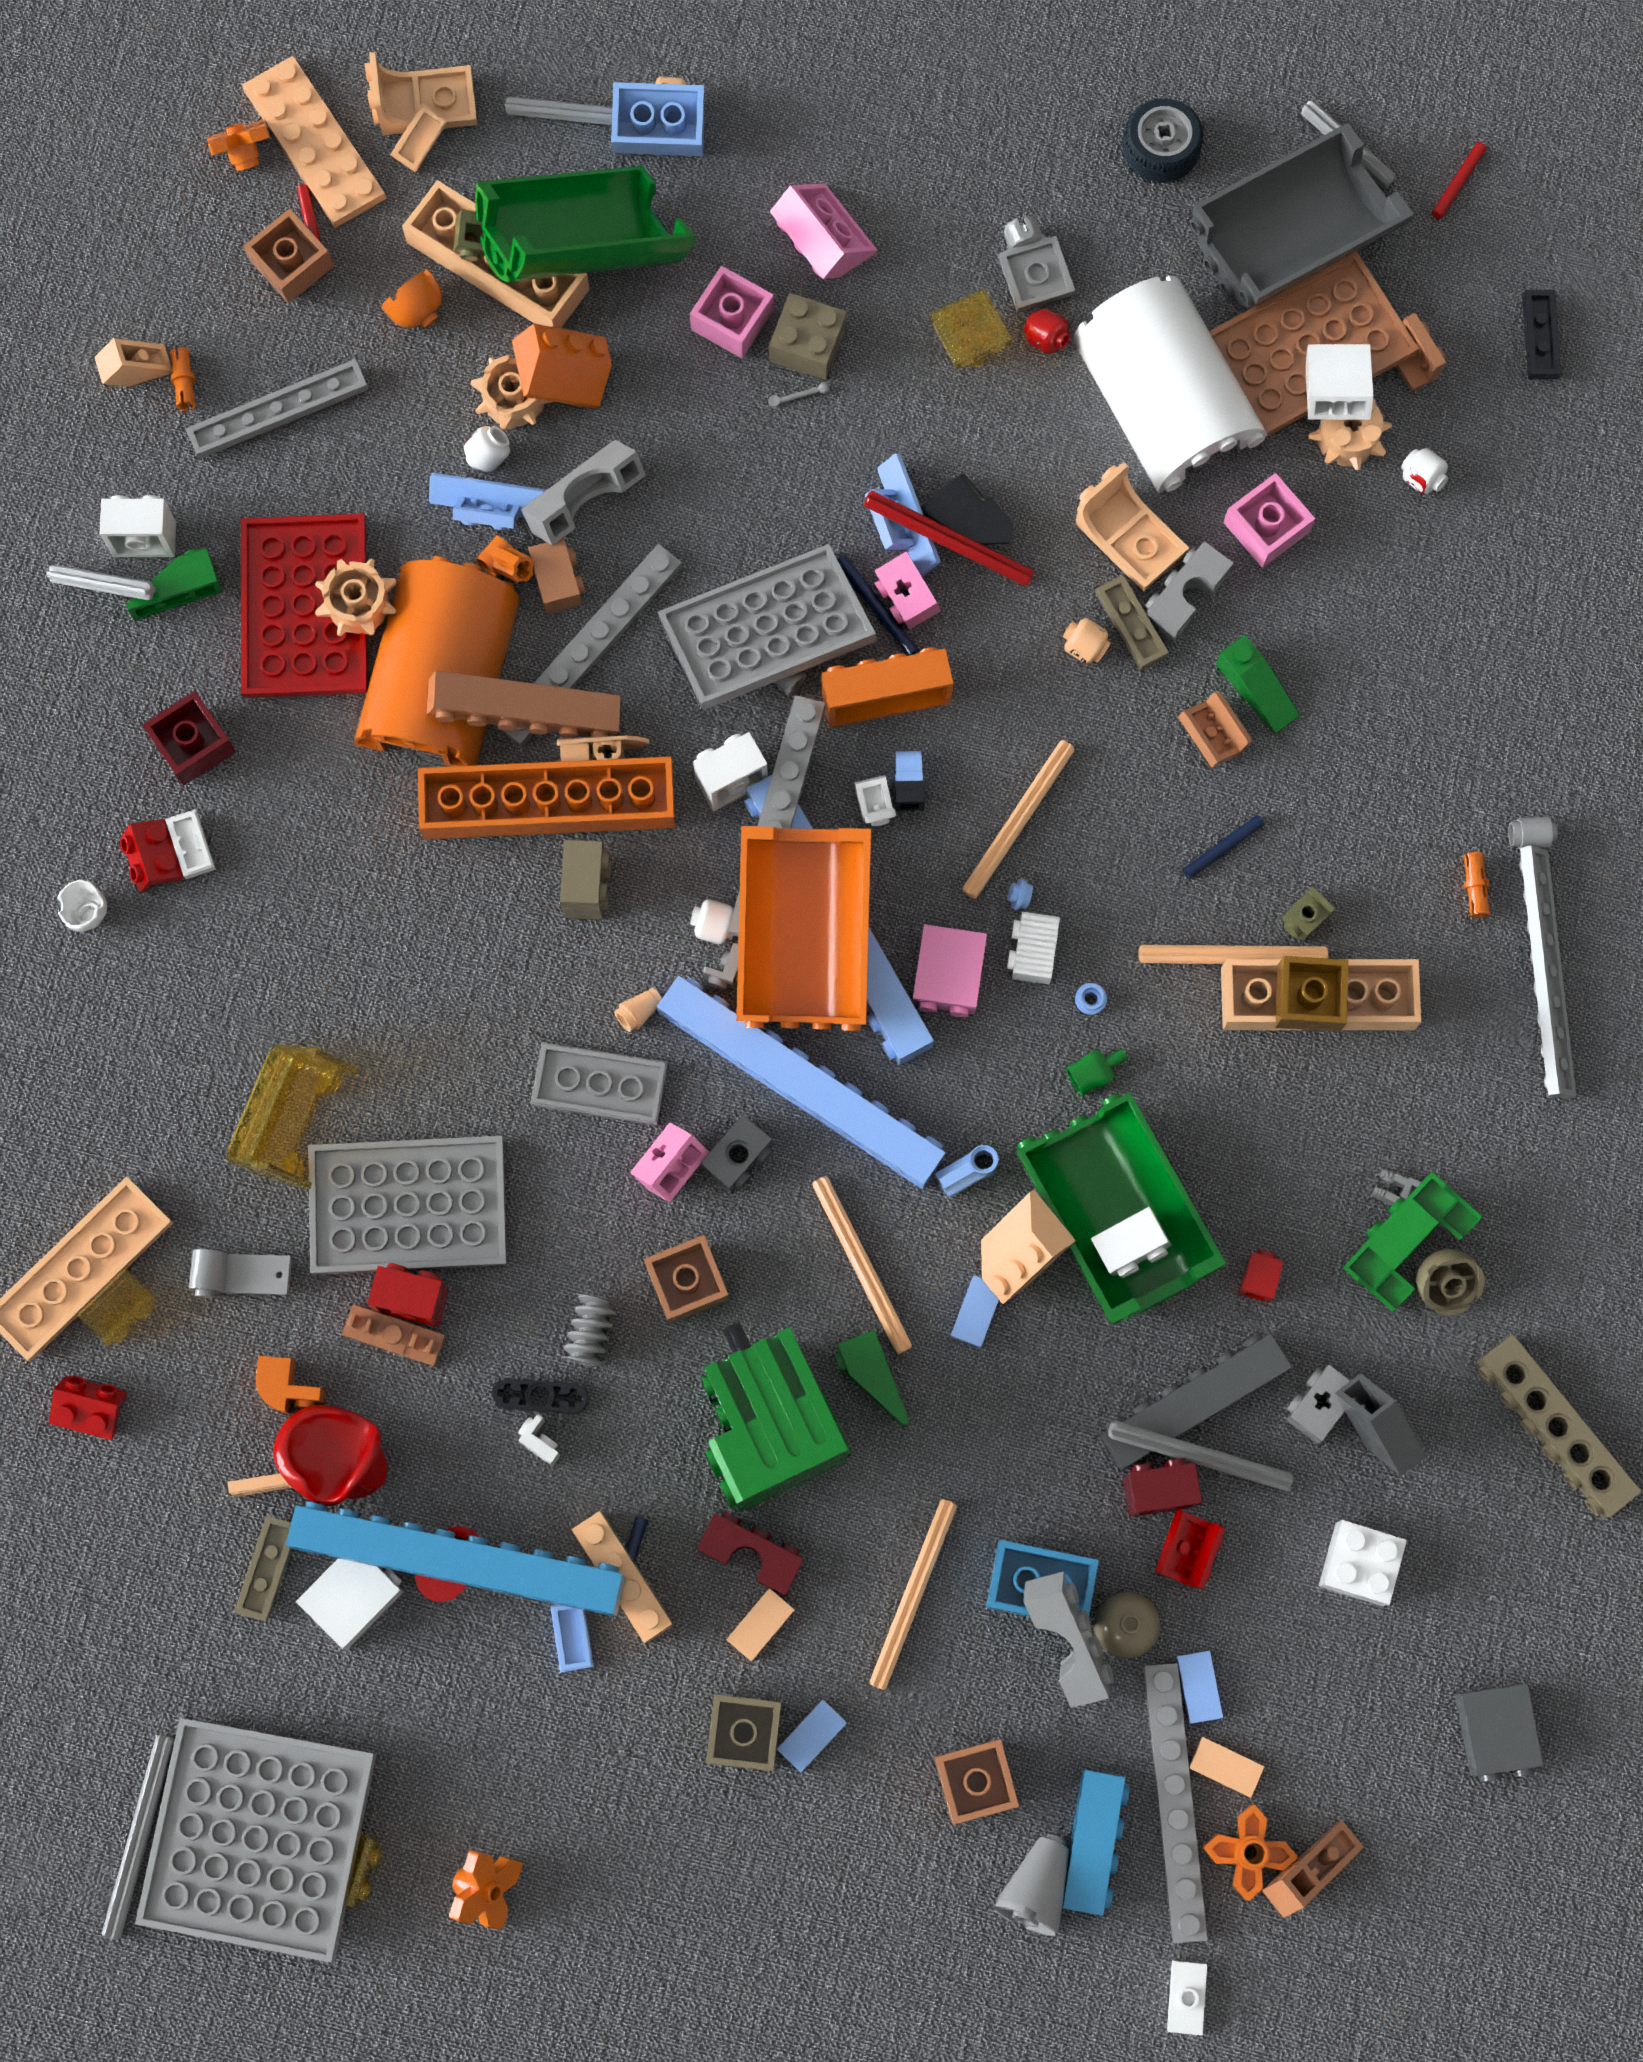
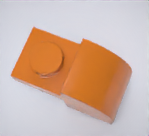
[256,1356,326,1414]

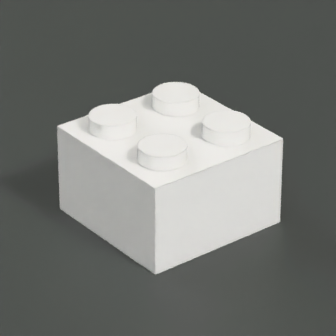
[99,495,176,557]
[693,732,768,812]
[1091,1207,1172,1278]
[1319,1520,1407,1606]

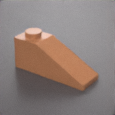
[1262,1820,1364,1918]

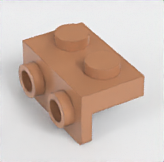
[1396,313,1447,391]
[1178,691,1252,768]

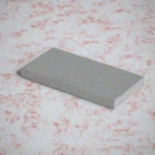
[530,1042,668,1126]

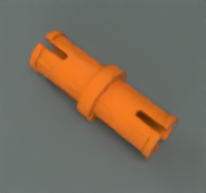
[170,347,196,411]
[1463,852,1491,918]

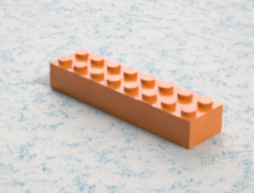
[418,757,675,840]

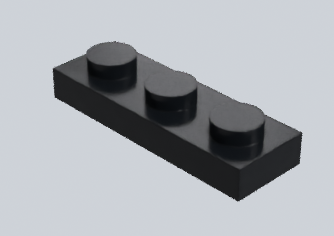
[1522,290,1561,379]

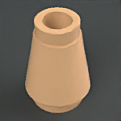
[615,988,662,1032]

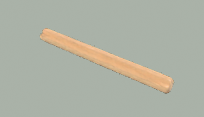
[963,740,1074,899]
[1138,945,1329,964]
[813,1176,912,1354]
[870,1499,957,1690]

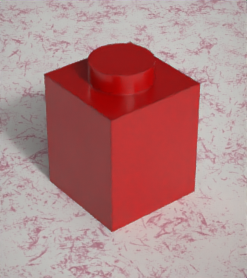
[1238,1250,1284,1303]

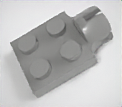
[998,216,1075,313]

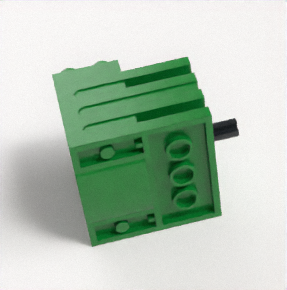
[701,1322,852,1512]

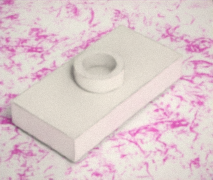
[165,809,216,879]
[1167,1960,1207,2036]

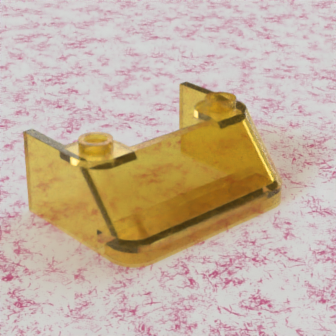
[226,1044,359,1189]

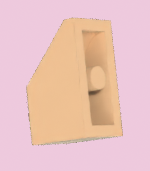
[95,338,173,387]

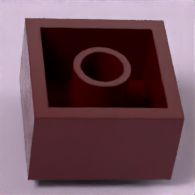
[142,691,236,786]
[1123,1458,1202,1517]

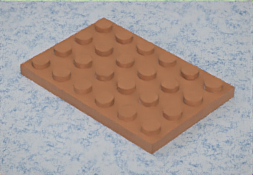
[1209,251,1419,438]

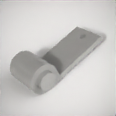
[189,1249,292,1299]

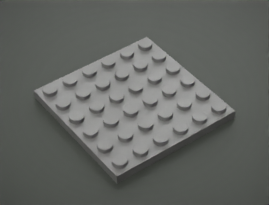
[135,1718,377,1963]

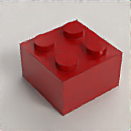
[367,1263,449,1328]

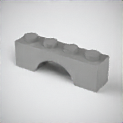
[521,440,646,546]
[1023,1571,1114,1708]

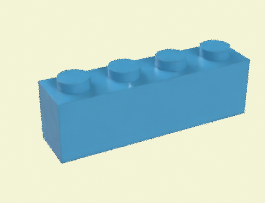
[1062,1769,1130,1916]

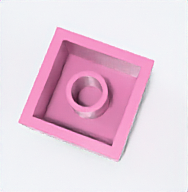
[689,266,774,359]
[1223,473,1316,568]

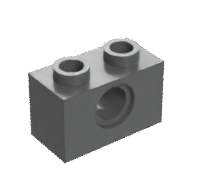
[700,1115,773,1193]

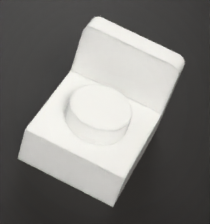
[518,1414,560,1466]

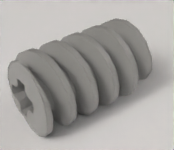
[561,1294,617,1367]

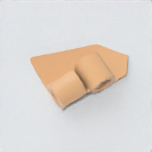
[557,735,649,761]

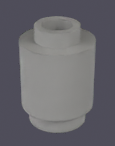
[1508,816,1558,850]

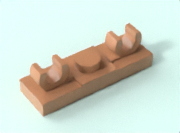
[342,1304,446,1367]

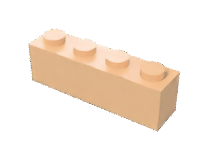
[571,1511,675,1643]

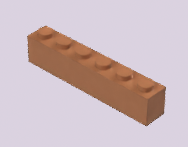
[427,670,621,738]

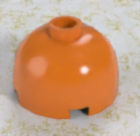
[381,269,443,328]

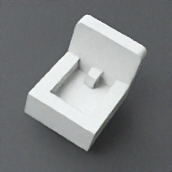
[854,775,896,826]

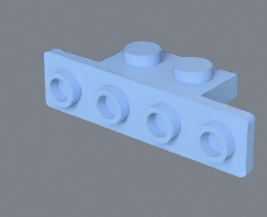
[865,454,940,576]
[429,473,546,530]

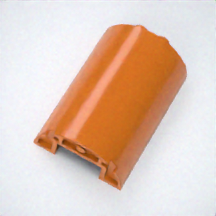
[354,556,520,766]
[736,826,871,1031]

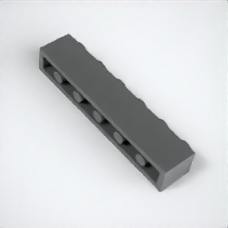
[1100,1333,1292,1471]

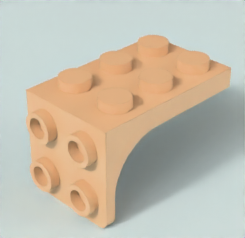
[365,52,478,135]
[1075,462,1189,592]

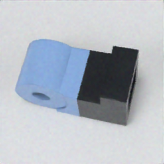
[895,751,925,811]

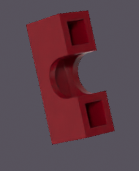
[696,1511,804,1597]

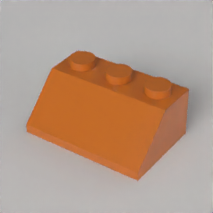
[512,323,612,409]

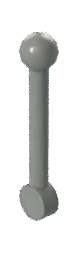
[768,382,830,409]

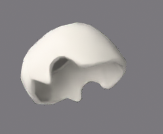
[58,879,107,932]

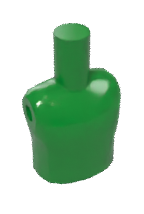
[1066,1049,1127,1096]

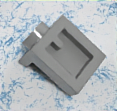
[703,943,738,990]

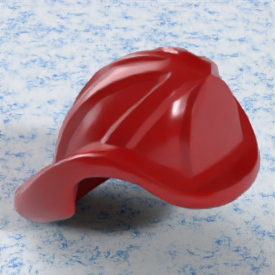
[273,1405,387,1506]

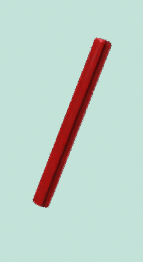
[864,490,1034,586]

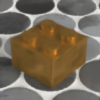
[1275,956,1349,1032]

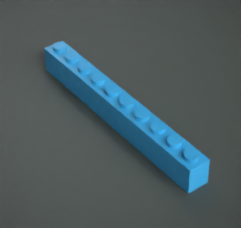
[286,1502,626,1617]

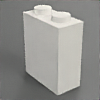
[1305,344,1373,420]
[296,1558,404,1650]

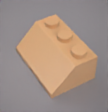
[981,1190,1076,1304]

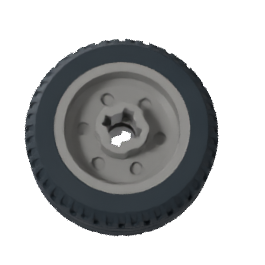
[1122,98,1204,183]

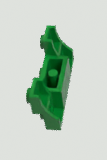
[1342,1172,1483,1312]

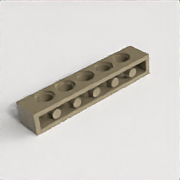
[1476,1334,1641,1518]

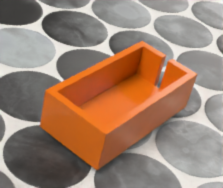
[821,647,953,728]

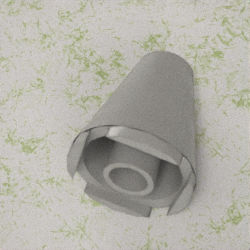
[994,1834,1070,1936]

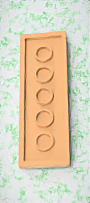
[242,56,386,228]
[0,1176,173,1362]

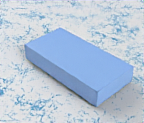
[950,1275,999,1349]
[550,1604,594,1673]
[1176,1651,1223,1724]
[777,1700,847,1773]

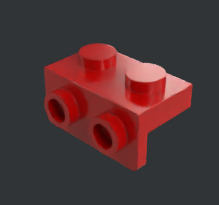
[120,819,184,893]
[48,1376,127,1440]
[1154,1510,1225,1590]

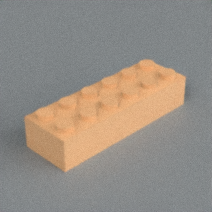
[402,180,589,328]
[1221,959,1421,1030]

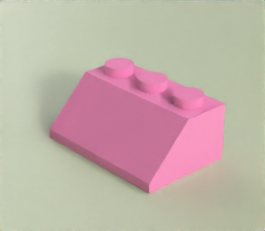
[770,183,878,279]

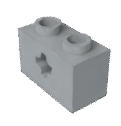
[1286,1365,1350,1444]

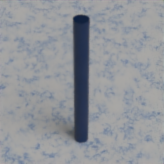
[837,555,919,656]

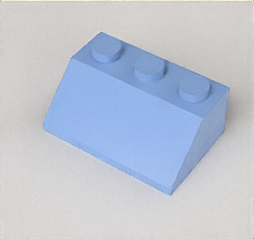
[611,82,704,156]

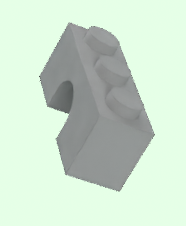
[1145,541,1234,642]

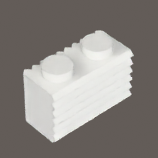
[1007,912,1060,985]

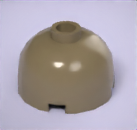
[1416,1249,1485,1315]
[1093,1591,1161,1659]

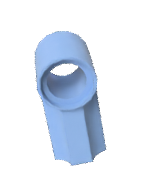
[935,1145,998,1198]

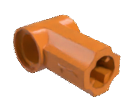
[476,535,535,583]

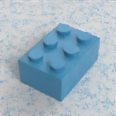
[986,1540,1099,1617]

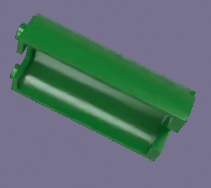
[475,166,695,282]
[1016,1092,1226,1326]

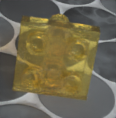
[929,289,1012,369]

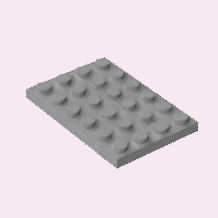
[658,544,877,710]
[308,1136,507,1275]

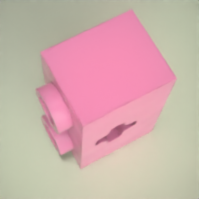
[874,551,941,630]
[630,1123,709,1203]

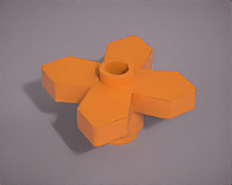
[206,120,270,171]
[1203,1805,1297,1901]
[449,1850,523,1930]

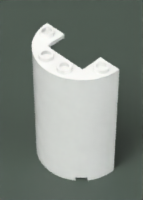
[1073,275,1267,494]

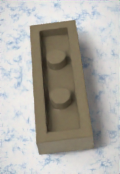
[1095,575,1169,671]
[234,1515,292,1622]

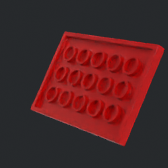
[241,513,368,698]

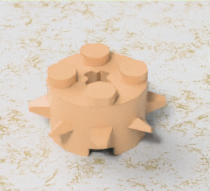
[471,355,553,430]
[1308,399,1392,470]
[315,559,397,636]

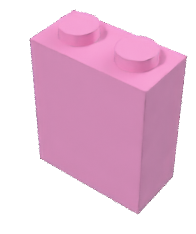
[912,924,987,1017]

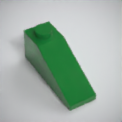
[126,548,223,621]
[1216,634,1300,735]
[834,1330,910,1428]

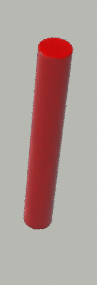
[1431,142,1487,219]
[297,184,321,242]

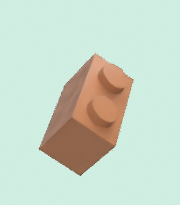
[528,538,586,615]

